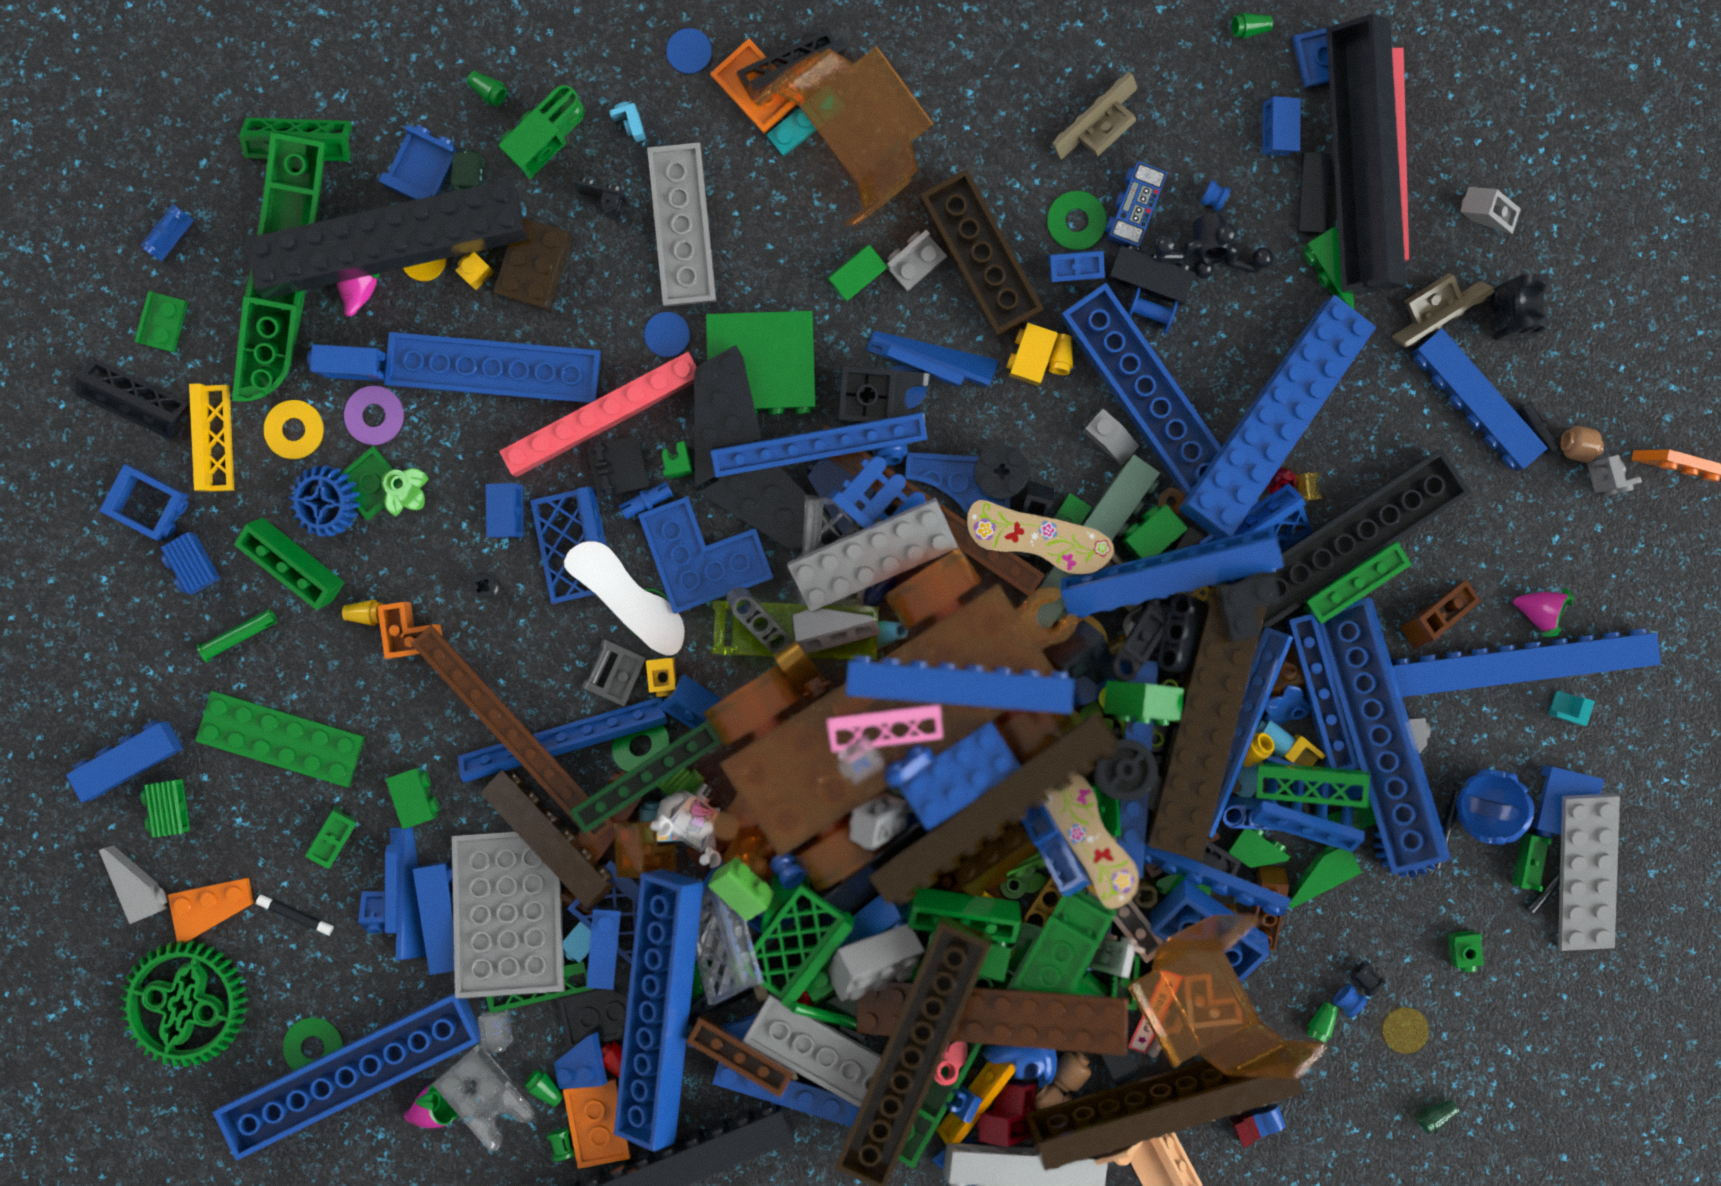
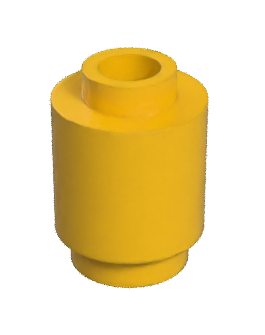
[1242,733,1275,767]

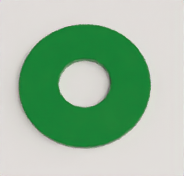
[1047,191,1107,250]
[612,725,670,772]
[283,1018,343,1070]

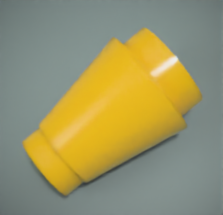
[1047,334,1073,375]
[342,600,383,626]

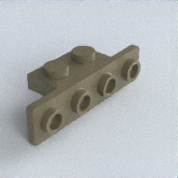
[1052,72,1137,159]
[1392,273,1495,347]

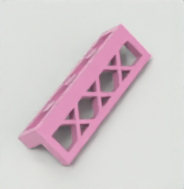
[827,704,943,752]

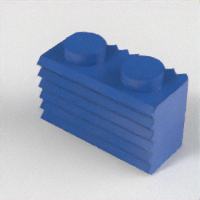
[161,532,221,594]

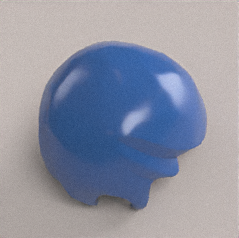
[1456,769,1534,845]
[983,1044,1057,1088]

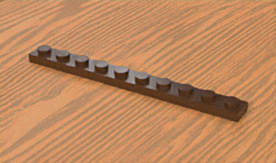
[823,426,1045,597]
[411,625,614,842]

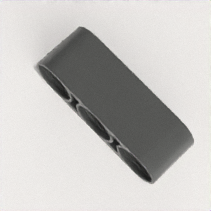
[726,587,790,653]

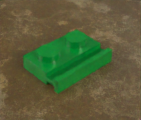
[134,291,189,353]

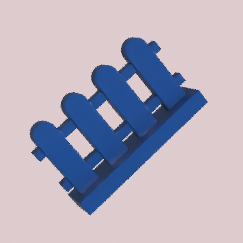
[828,456,945,569]

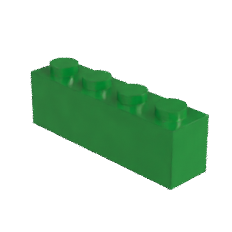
[234,518,345,610]
[908,888,1021,943]

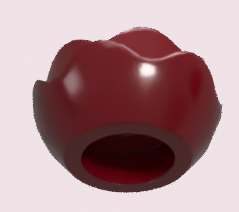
[1265,467,1297,494]

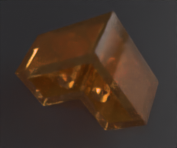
[614,820,677,878]

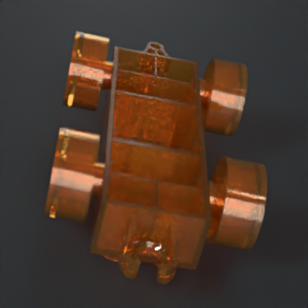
[702,547,1078,891]

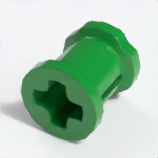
[546,1127,575,1162]

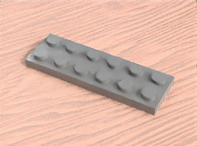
[647,142,716,307]
[788,498,958,612]
[1558,793,1620,951]
[743,993,881,1108]

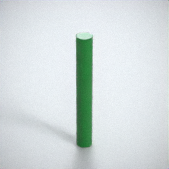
[790,1002,857,1029]

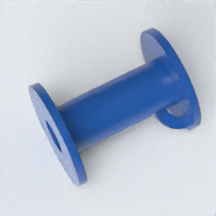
[1128,287,1178,334]

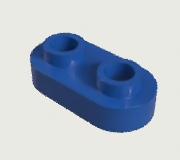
[884,744,934,787]

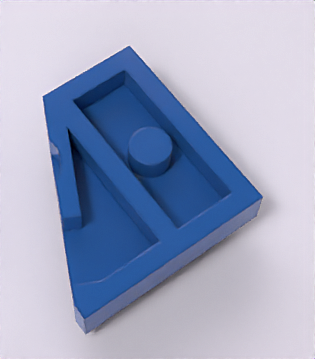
[554,1032,607,1089]

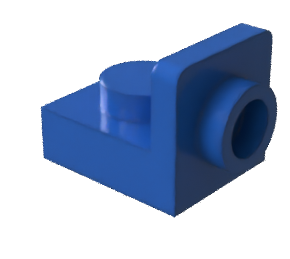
[358,891,385,934]

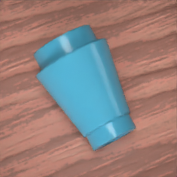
[872,620,908,647]

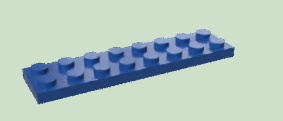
[384,332,601,404]

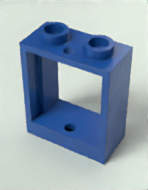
[307,345,387,382]
[99,464,189,541]

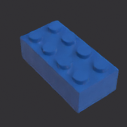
[897,722,1021,830]
[1150,879,1270,988]

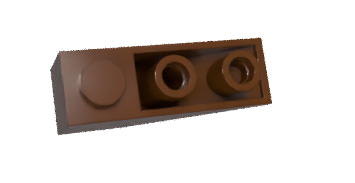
[1250,865,1289,951]

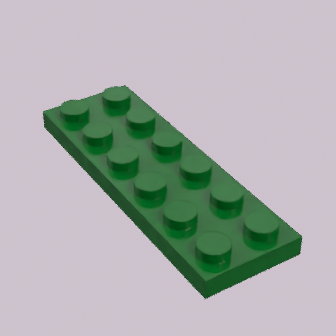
[195,690,365,787]

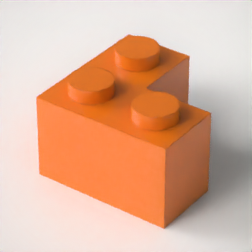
[377,602,442,659]

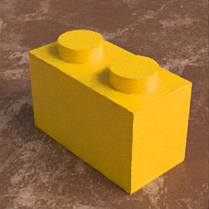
[1006,323,1058,386]

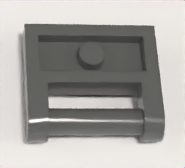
[582,638,647,706]

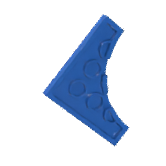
[905,452,1010,517]

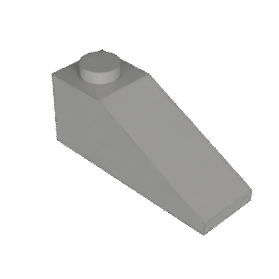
[793,608,880,654]
[99,845,168,924]

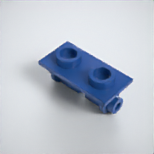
[141,204,194,262]

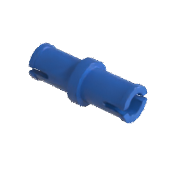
[619,481,673,520]

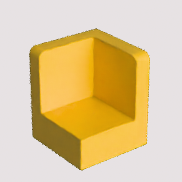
[1283,734,1326,766]

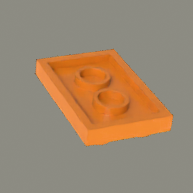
[710,38,803,134]
[563,1078,631,1169]

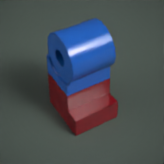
[1230,1104,1286,1148]

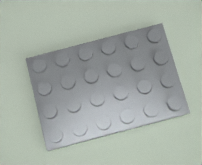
[452,832,565,999]

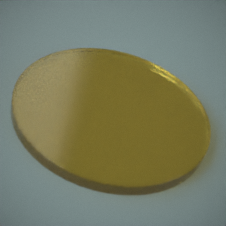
[1383,1008,1429,1054]

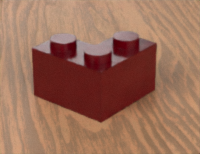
[978,1078,1036,1147]

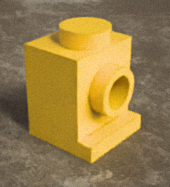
[455,252,494,290]
[646,657,677,697]

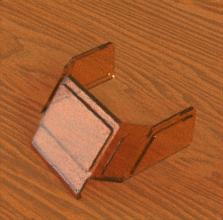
[755,46,934,227]
[1128,914,1327,1079]

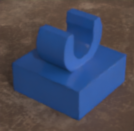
[945,1085,983,1124]

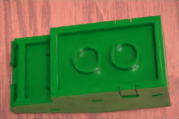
[1013,888,1118,994]

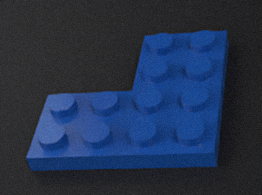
[638,496,774,614]

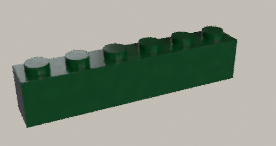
[569,720,722,834]

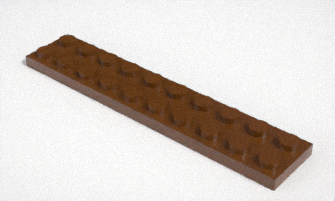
[857,980,1128,1055]

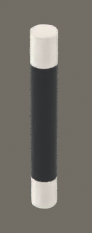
[256,894,334,936]

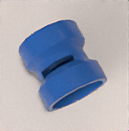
[769,851,806,889]

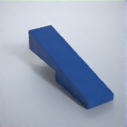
[1022,804,1091,897]

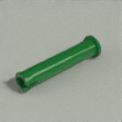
[196,608,278,663]

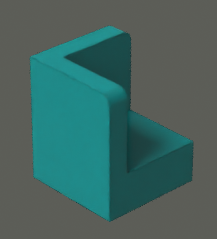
[1547,691,1595,727]

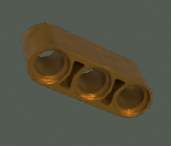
[773,640,829,701]
[1022,873,1063,929]

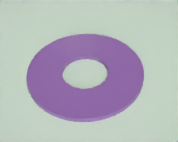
[344,386,404,445]

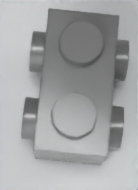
[850,792,907,849]

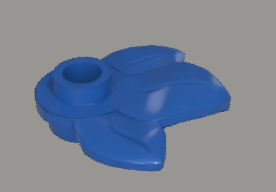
[1261,685,1310,725]

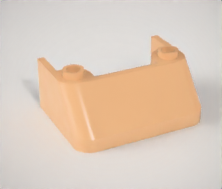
[1094,1132,1203,1186]

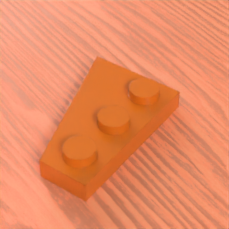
[1631,449,1721,482]
[168,877,254,943]

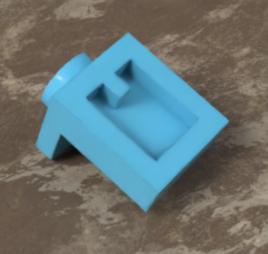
[609,102,646,142]

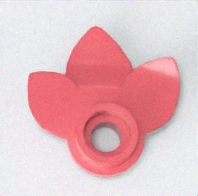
[933,1041,968,1085]

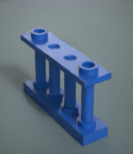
[1252,756,1364,852]

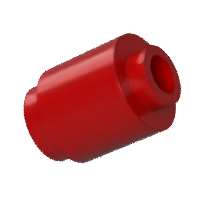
[601,1041,623,1078]

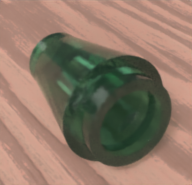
[1417,1099,1459,1134]

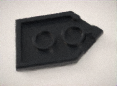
[557,989,628,1050]

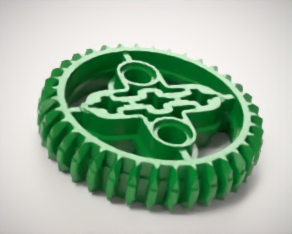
[119,940,248,1067]

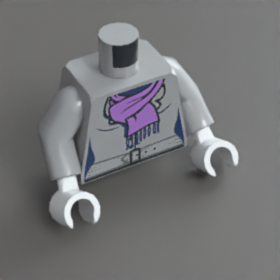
[651,782,721,868]

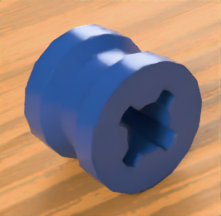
[1200,180,1231,213]
[1333,984,1367,1018]

